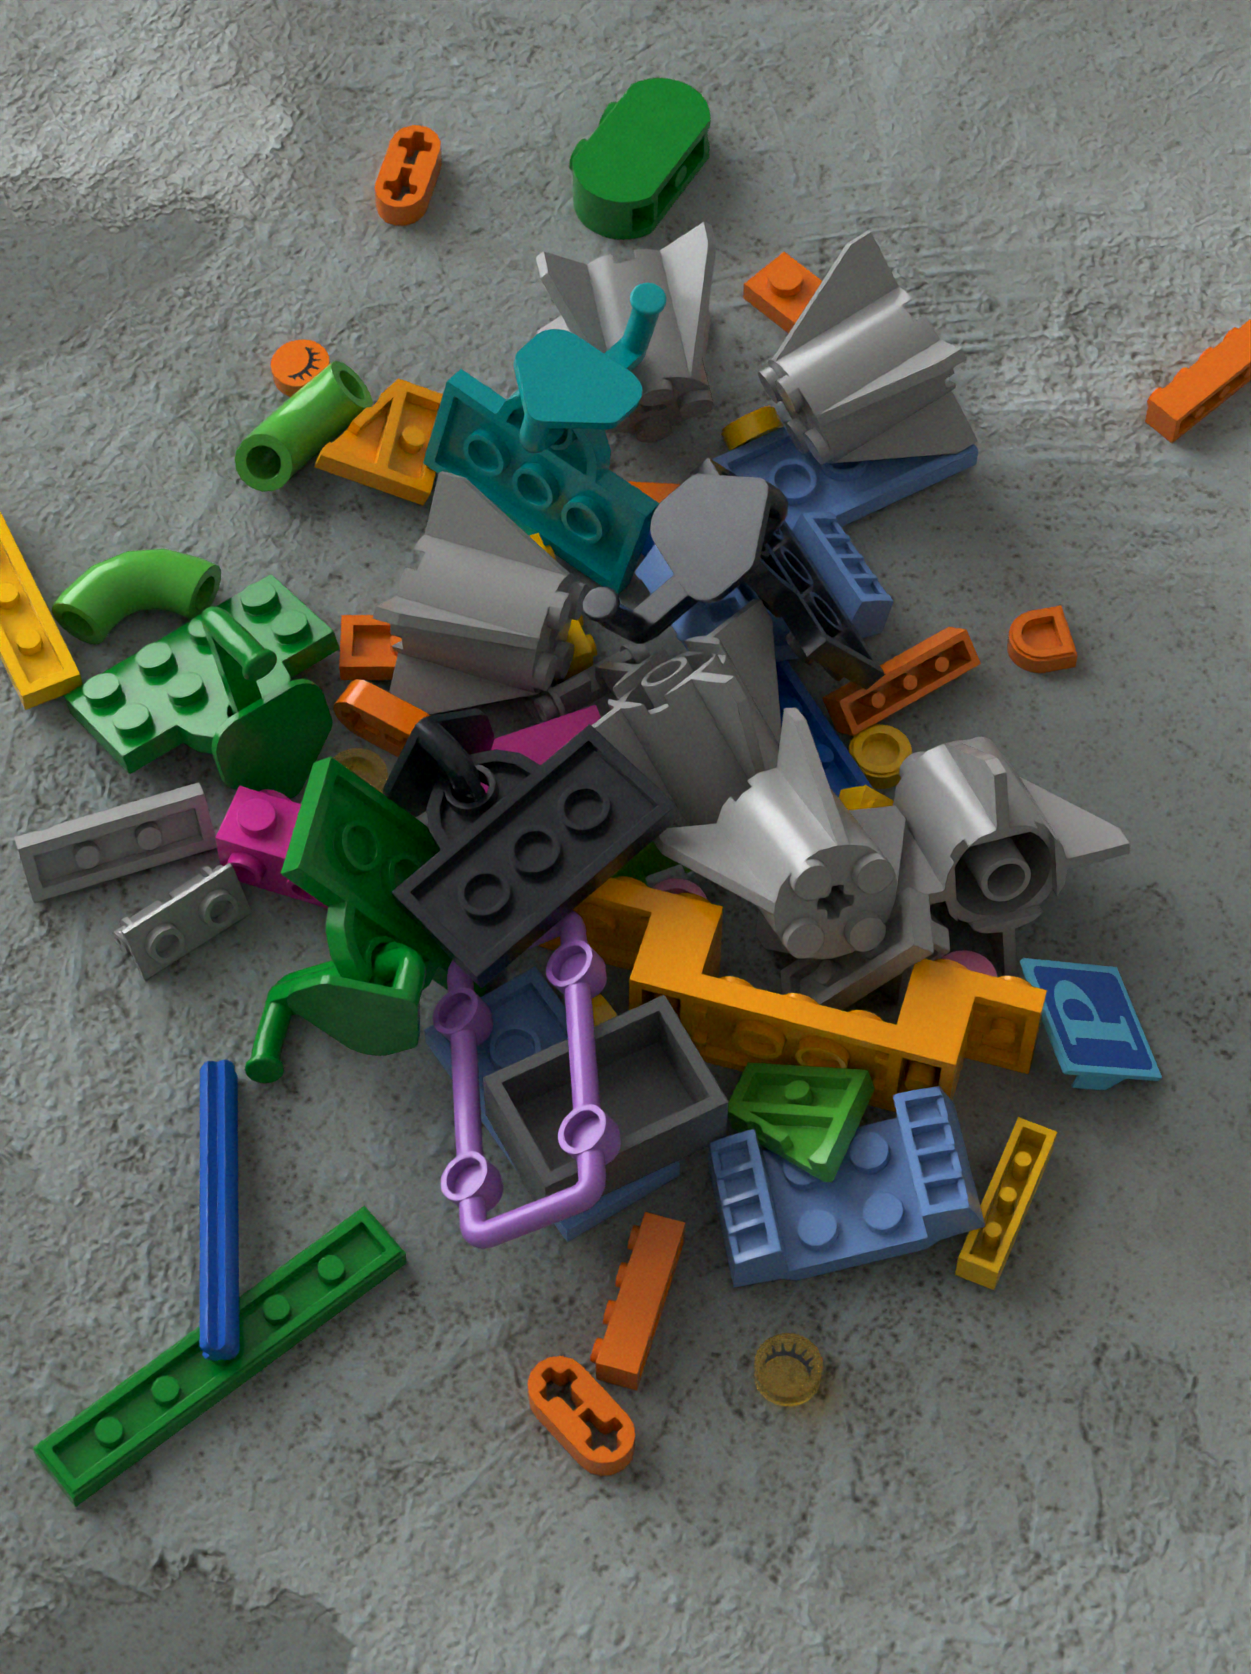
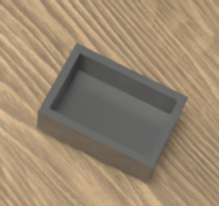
[483,995,728,1201]

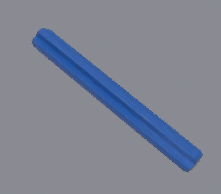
[200,1059,239,1361]

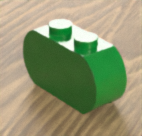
[569,78,710,240]

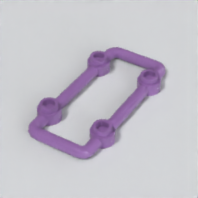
[433,910,621,1249]

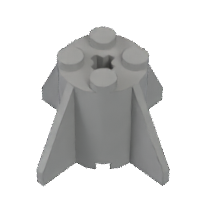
[535,222,717,443]
[758,231,978,465]
[373,471,588,715]
[591,599,781,827]
[653,707,906,959]
[893,737,1130,977]

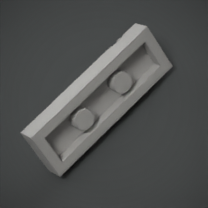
[14,782,217,903]
[781,887,950,1010]

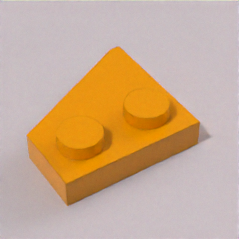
[314,378,443,506]

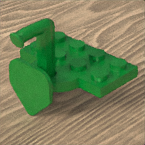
[64,574,339,799]
[245,756,487,1083]

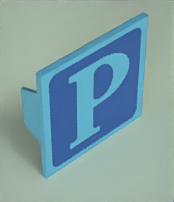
[1019,958,1162,1090]

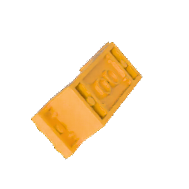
[538,876,1047,1113]

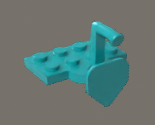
[423,283,667,595]

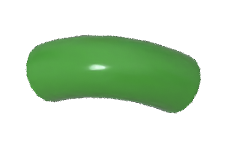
[234,361,373,492]
[52,549,221,645]

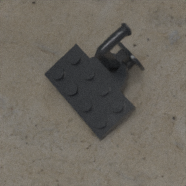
[582,457,885,690]
[383,708,680,988]

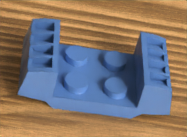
[635,512,893,662]
[708,1086,985,1287]

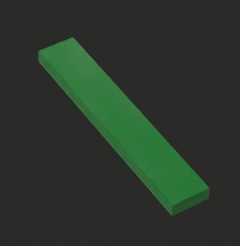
[32,1206,407,1507]

